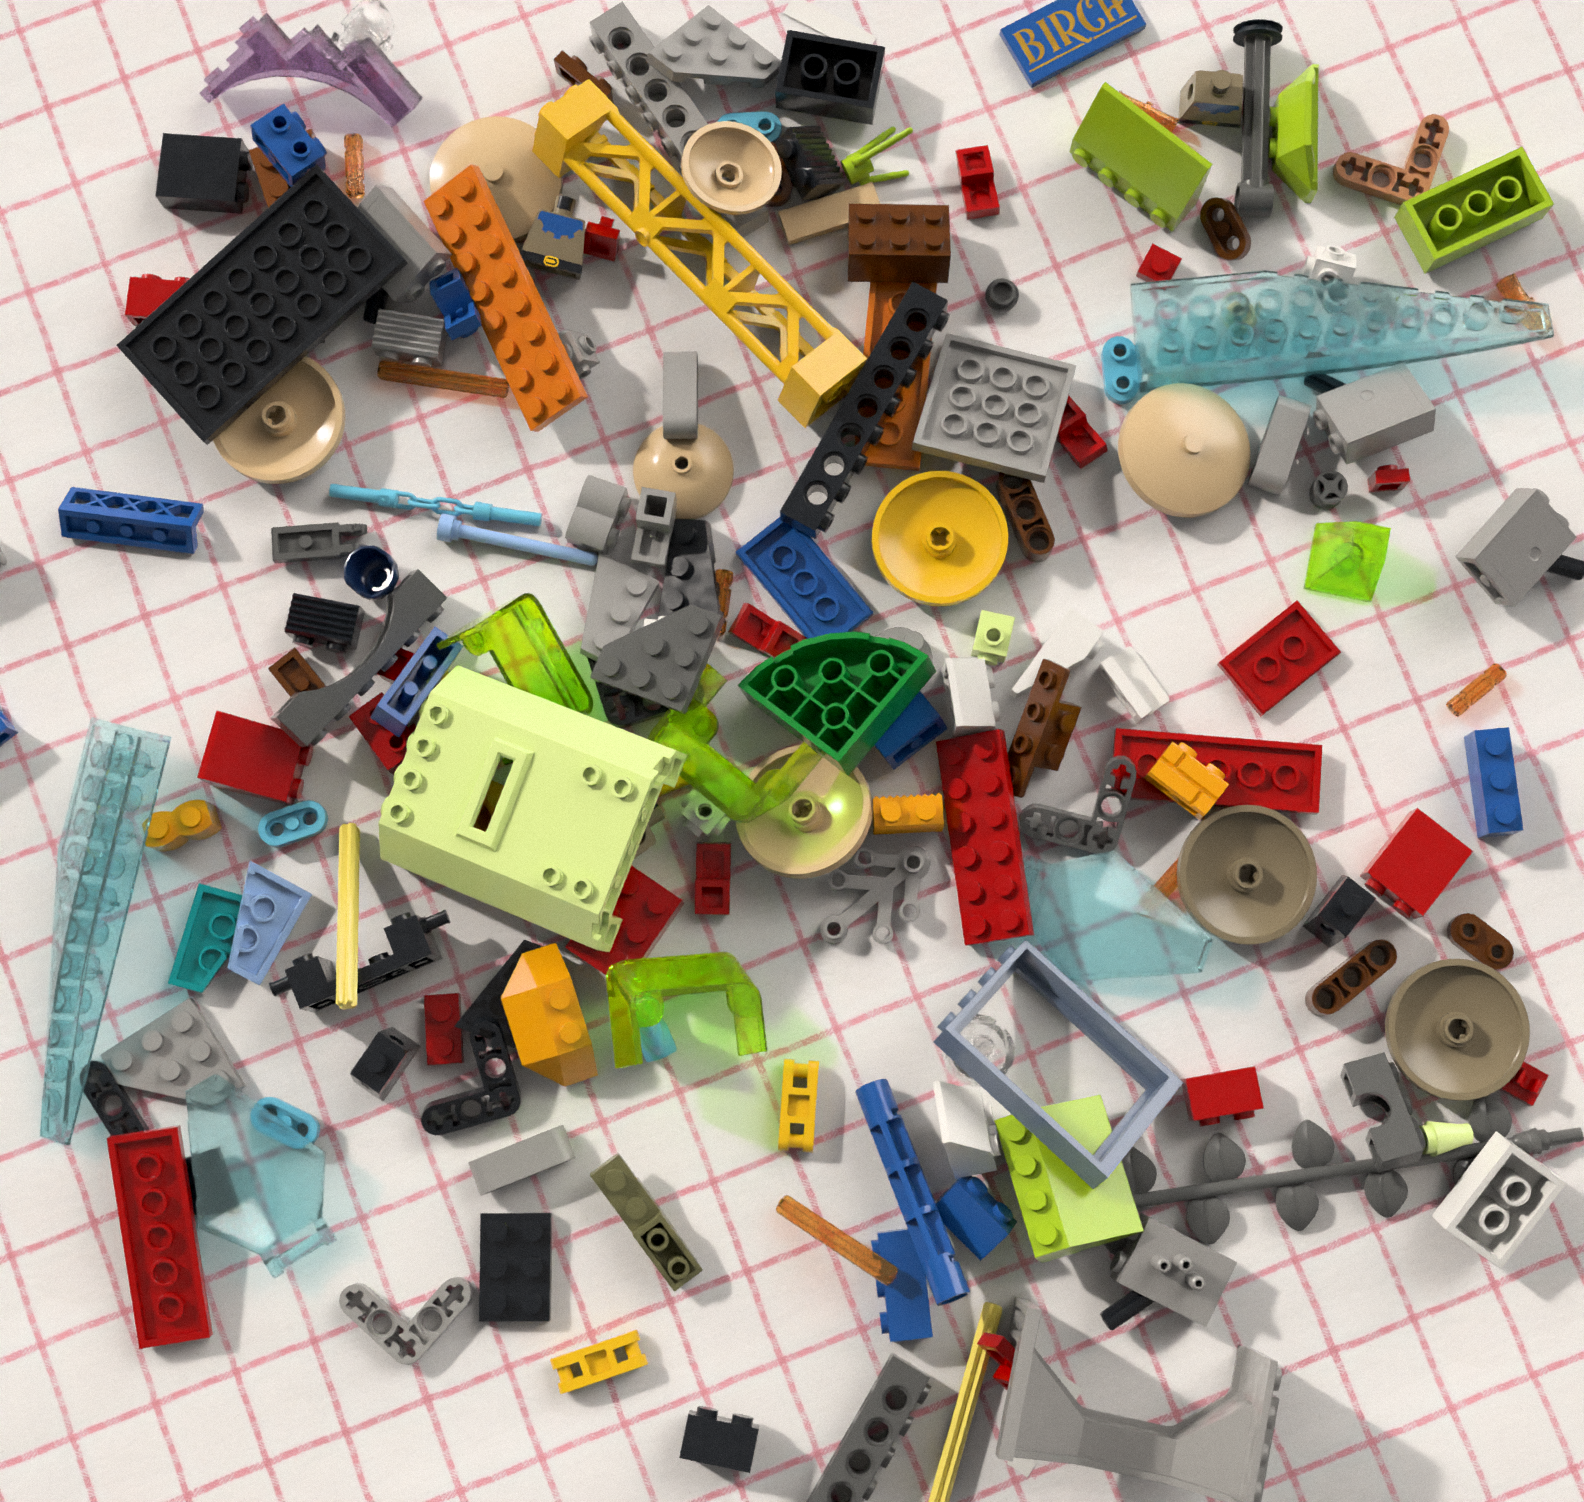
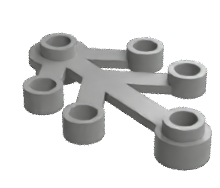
[820,846,931,944]

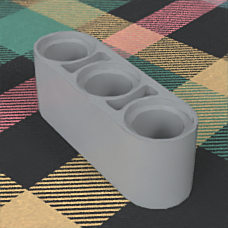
[663,351,698,439]
[1247,395,1312,496]
[468,1125,576,1196]

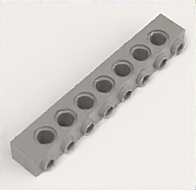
[589,1,769,238]

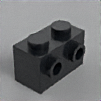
[679,1406,760,1473]

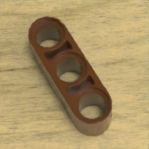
[996,472,1055,563]
[1305,939,1397,1016]

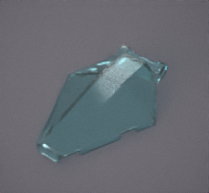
[1024,850,1214,981]
[185,1073,337,1278]

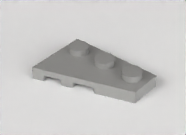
[580,552,659,662]

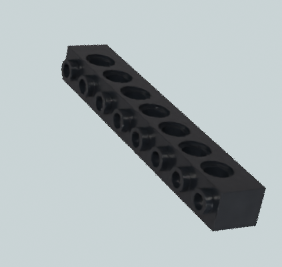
[780,282,950,539]

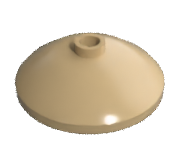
[681,121,782,215]
[633,424,734,519]

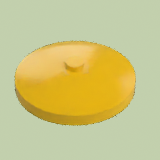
[872,471,1008,606]

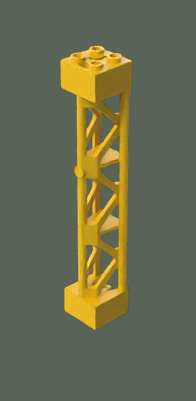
[532,79,867,428]

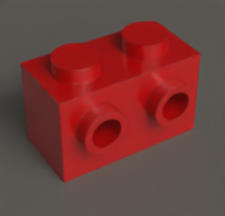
[348,692,417,775]

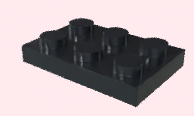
[479,1213,552,1322]

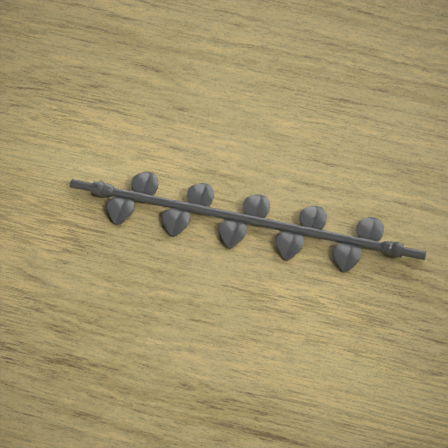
[1103,1095,1584,1255]

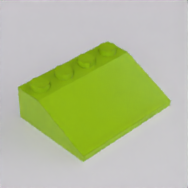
[1069,82,1213,232]
[994,1095,1144,1263]

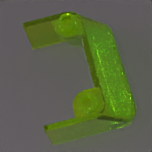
[436,593,593,765]
[648,663,822,823]
[606,952,768,1069]

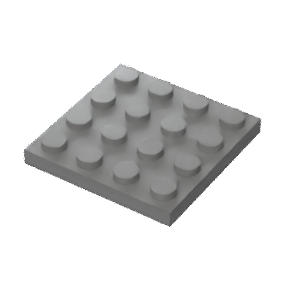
[912,333,1076,483]

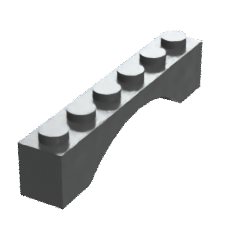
[270,569,447,747]

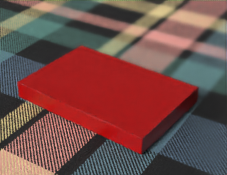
[1217,600,1341,717]

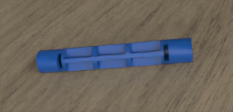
[855,1079,970,1306]

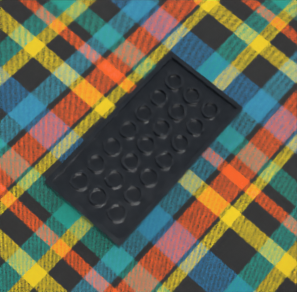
[116,164,408,445]

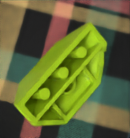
[1268,64,1319,203]

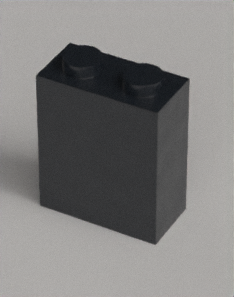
[155,133,253,214]

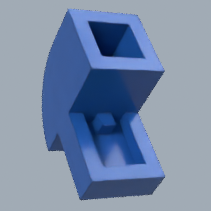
[429,268,482,341]

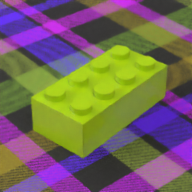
[1394,147,1554,274]

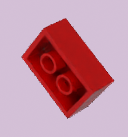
[565,865,685,989]

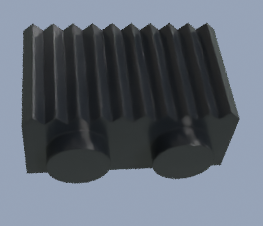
[775,126,846,201]
[284,593,365,654]

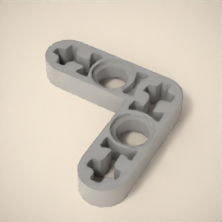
[339,1277,473,1365]

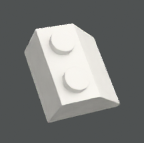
[942,658,1000,738]
[933,1081,1001,1179]

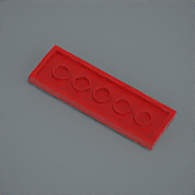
[1110,728,1323,815]
[936,729,1034,946]
[106,1125,213,1349]

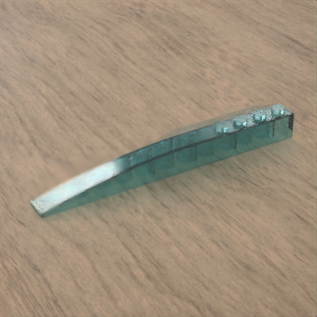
[1130,270,1554,393]
[40,717,172,1145]

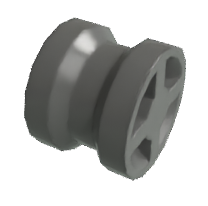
[1309,470,1348,510]

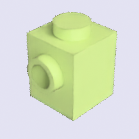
[971,610,1015,666]

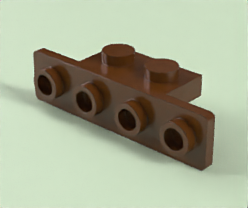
[1008,659,1082,798]

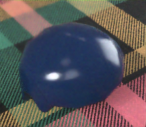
[344,545,399,601]

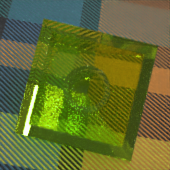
[1303,521,1391,602]

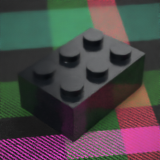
[775,30,885,125]

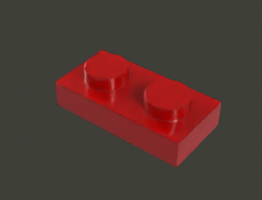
[424,993,464,1066]

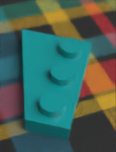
[168,883,242,993]

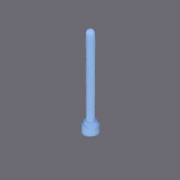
[437,513,598,566]

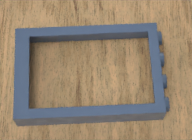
[933,939,1184,1189]

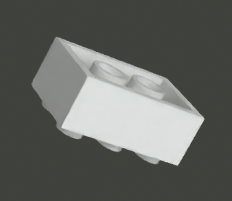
[1432,1131,1567,1269]

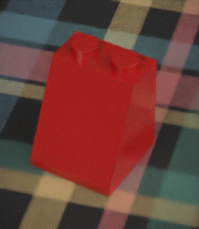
[197,710,313,806]

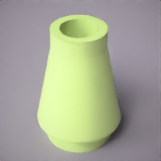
[1418,1121,1474,1157]

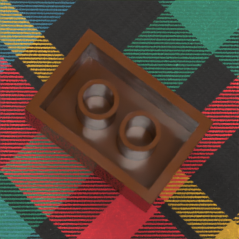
[847,203,951,283]

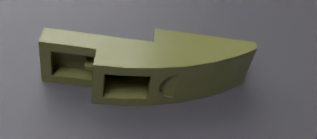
[590,1152,703,1292]

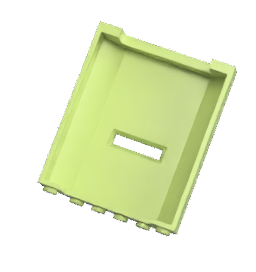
[378,665,687,952]

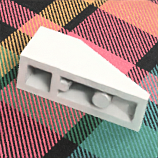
[1009,608,1104,699]

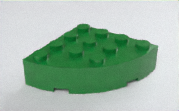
[737,632,936,776]

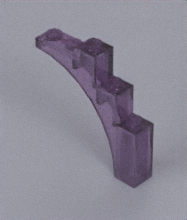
[199,13,423,127]

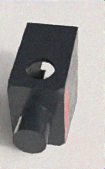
[1302,875,1376,948]
[350,1027,421,1101]

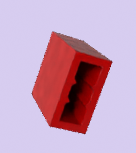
[1360,808,1473,919]

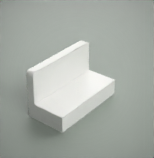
[1097,646,1169,724]

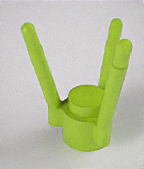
[841,126,913,186]

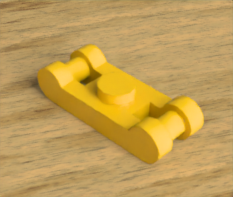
[778,1059,819,1153]
[550,1329,648,1394]

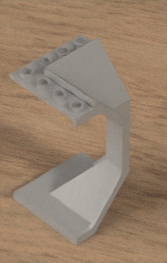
[995,1297,1282,1502]

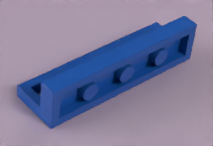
[58,487,204,554]

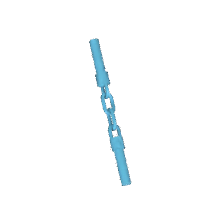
[329,484,542,527]

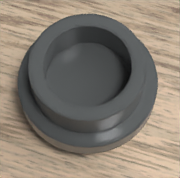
[985,278,1019,312]

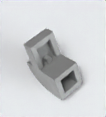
[631,487,677,568]

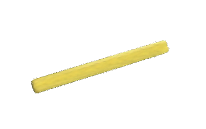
[336,823,360,1010]
[928,1302,1003,1502]

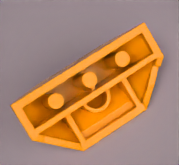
[501,943,598,1087]

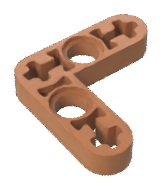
[1333,114,1449,205]

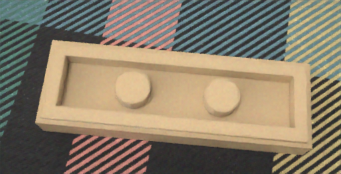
[778,182,880,245]

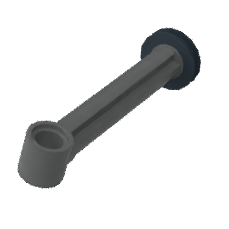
[1233,19,1283,218]

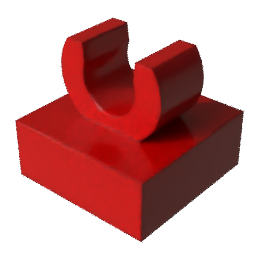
[583,216,620,262]
[1499,1061,1549,1106]

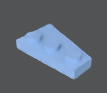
[227,860,312,985]

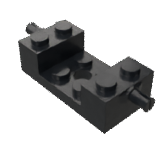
[269,909,451,1013]

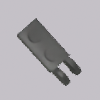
[271,522,368,563]

